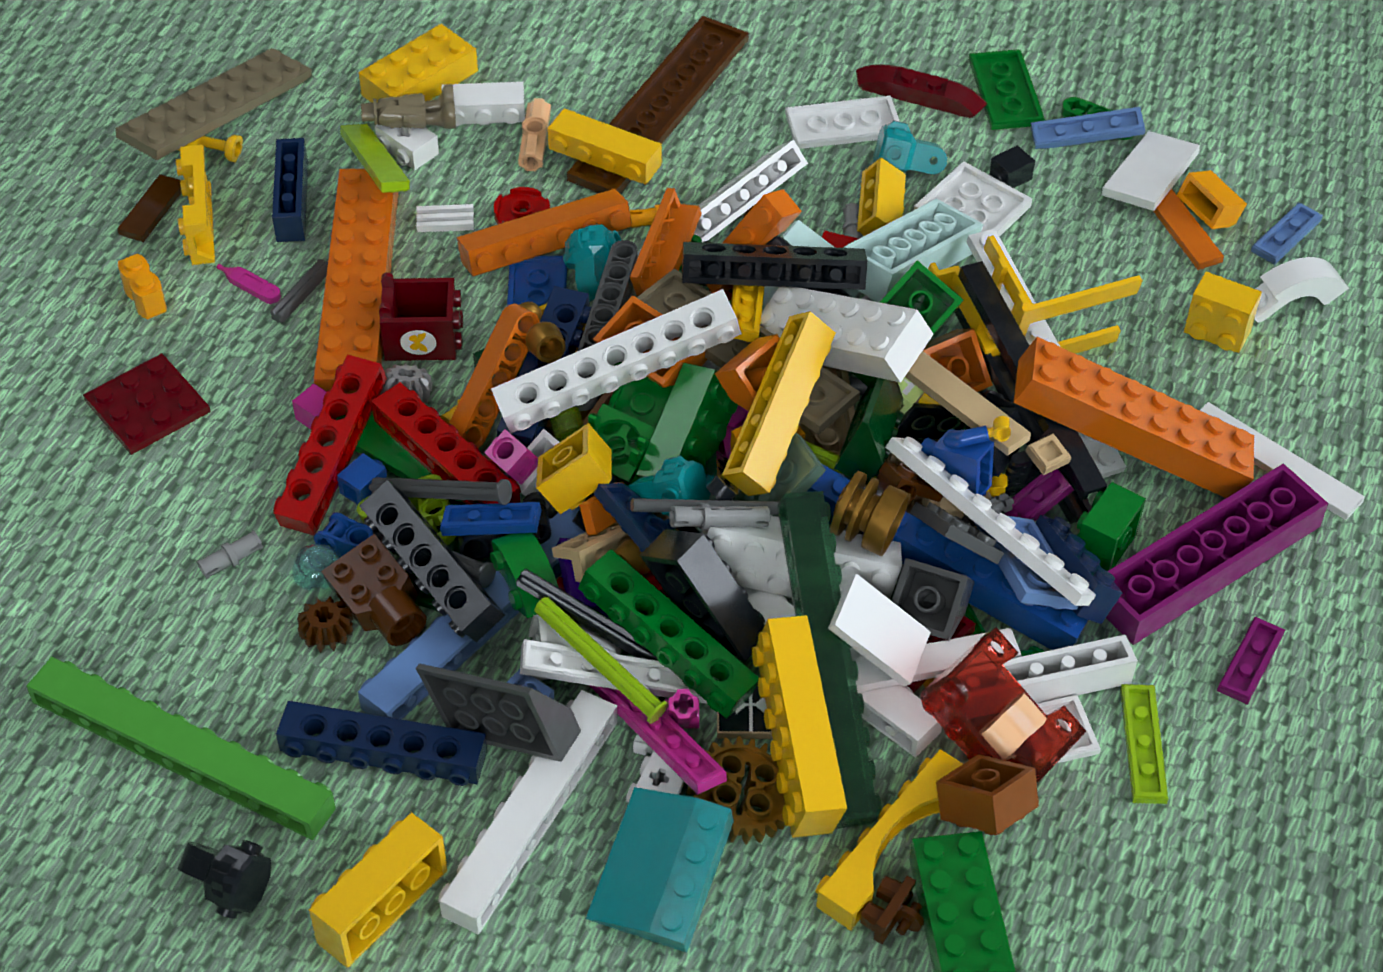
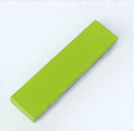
[1120,684,1168,804]

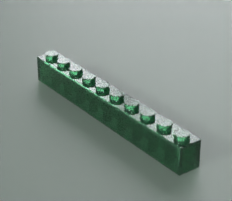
[777,491,881,829]

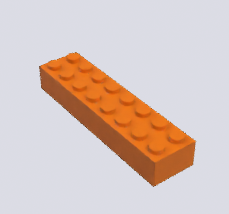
[1014,337,1254,498]

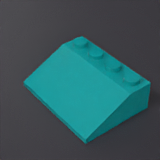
[586,787,734,953]

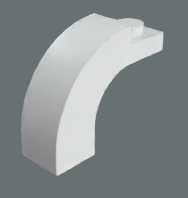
[1255,257,1349,323]

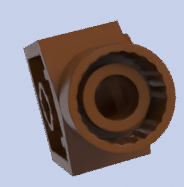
[321,534,427,646]

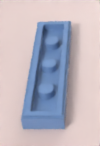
[1031,107,1145,149]

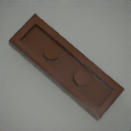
[117,174,182,242]

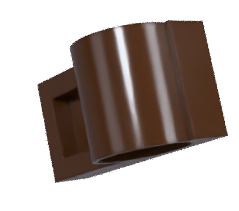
[876,461,943,505]

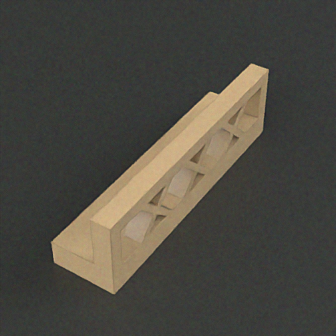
[552,512,669,582]

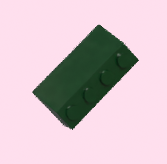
[834,377,904,486]

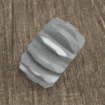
[381,363,432,404]

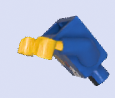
[921,416,1011,497]

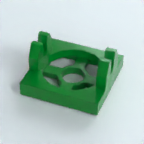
[583,403,656,485]

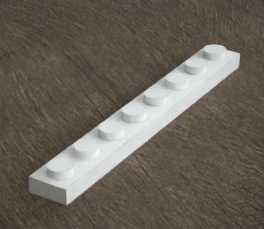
[885,436,1096,606]

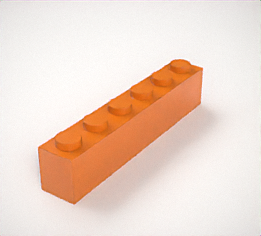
[457,189,632,276]

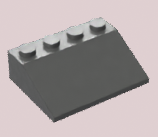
[415,663,581,762]

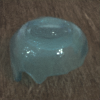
[292,544,341,590]

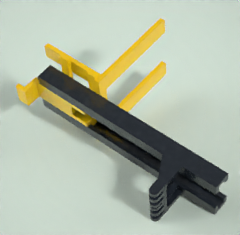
[928,235,1143,524]

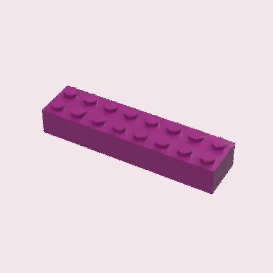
[1106,463,1329,645]

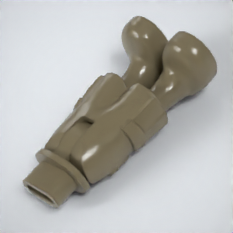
[361,84,456,129]

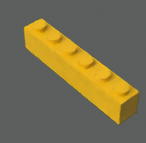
[722,311,836,496]

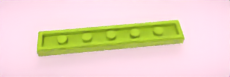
[340,124,410,193]

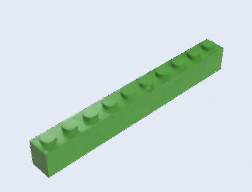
[26,656,336,841]

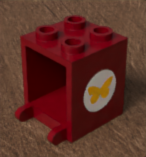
[379,272,463,361]

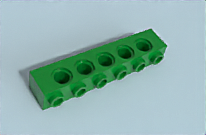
[578,549,759,719]

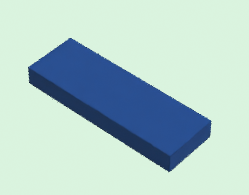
[440,502,542,536]

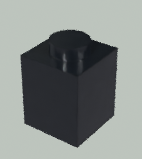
[989,145,1035,188]

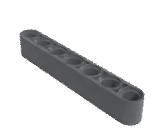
[573,240,638,411]

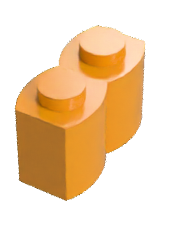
[118,253,167,320]

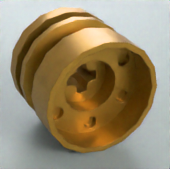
[830,471,911,556]

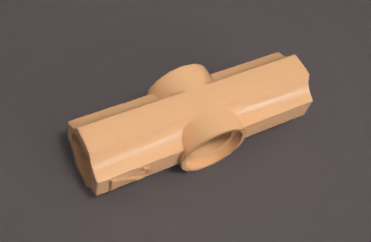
[518,98,551,171]

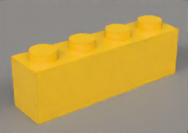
[547,108,662,185]

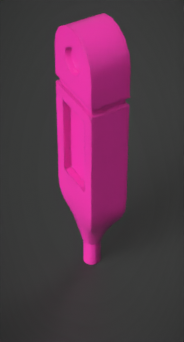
[217,264,281,304]

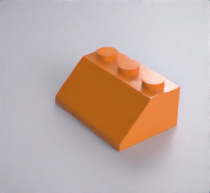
[593,295,708,388]

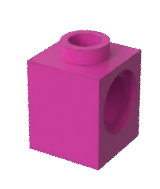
[484,429,538,485]

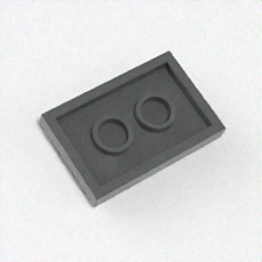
[910,502,1004,564]

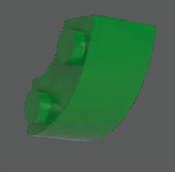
[490,533,559,618]

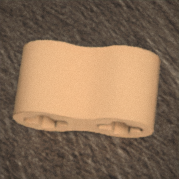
[977,692,1047,760]

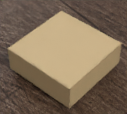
[1025,433,1072,475]

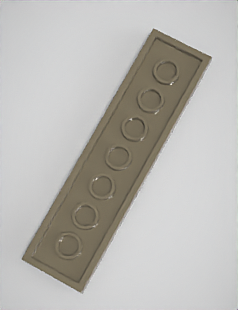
[116,48,312,160]
[636,268,860,435]

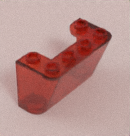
[920,627,1086,782]

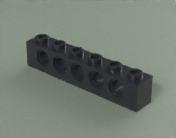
[682,242,868,290]
[360,479,505,642]

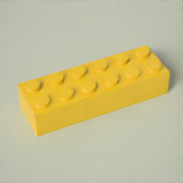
[752,616,847,838]

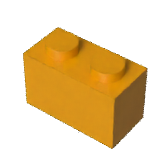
[1176,170,1247,229]

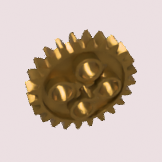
[686,736,785,844]

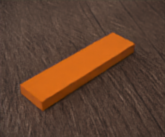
[1153,188,1224,270]

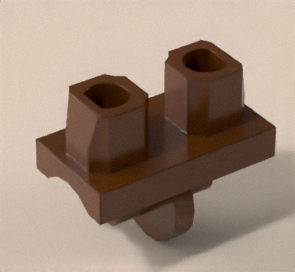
[860,876,924,945]

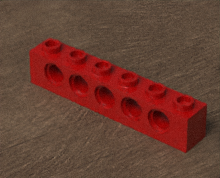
[273,354,387,536]
[371,382,521,505]

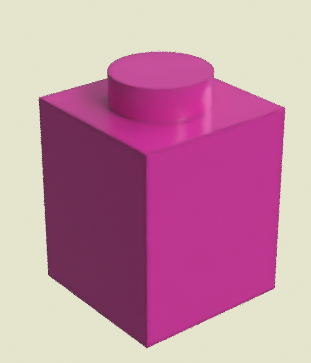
[292,383,326,429]

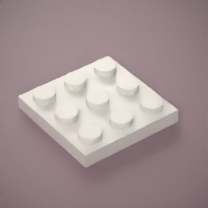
[914,161,1032,237]

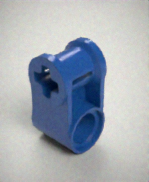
[314,512,373,557]

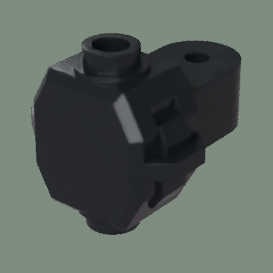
[177,840,271,919]

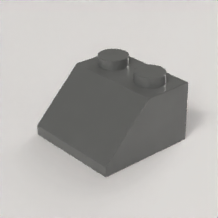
[892,558,975,641]

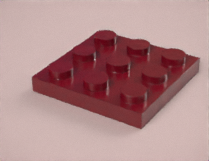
[83,353,211,455]

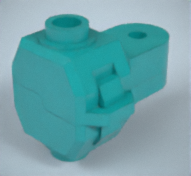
[873,120,947,174]
[563,224,622,302]
[627,456,711,516]

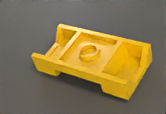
[176,144,215,265]

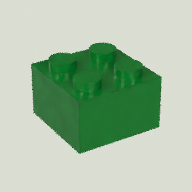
[1076,482,1146,571]

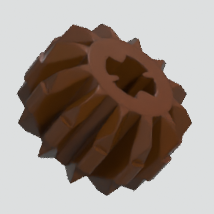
[297,596,353,653]

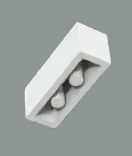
[442,82,525,126]

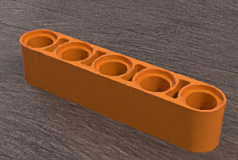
[449,304,539,448]

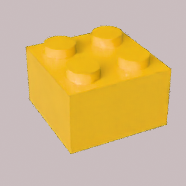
[1184,271,1262,353]
[536,423,612,515]

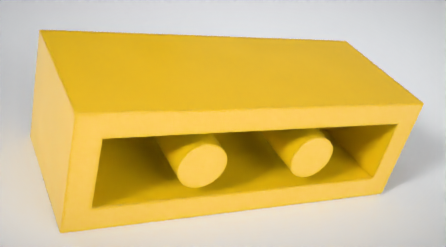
[857,157,906,236]

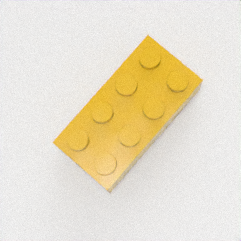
[359,23,478,103]
[309,812,448,968]

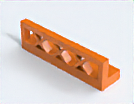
[630,188,702,297]

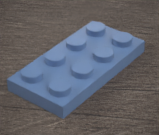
[973,516,1079,610]

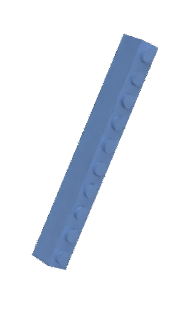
[358,497,587,719]

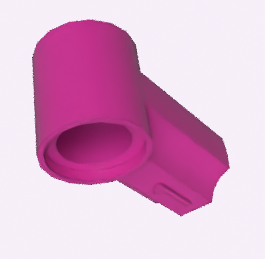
[665,689,700,729]

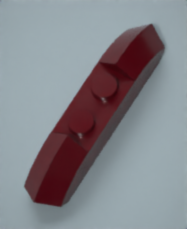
[856,64,987,118]

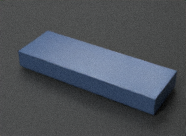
[1251,202,1323,265]

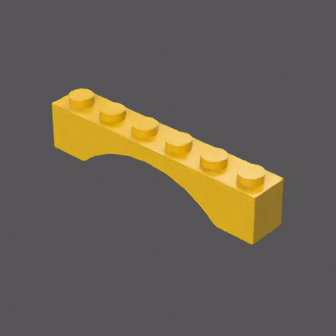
[815,749,963,931]

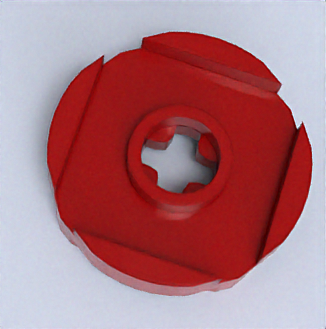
[494,187,550,224]

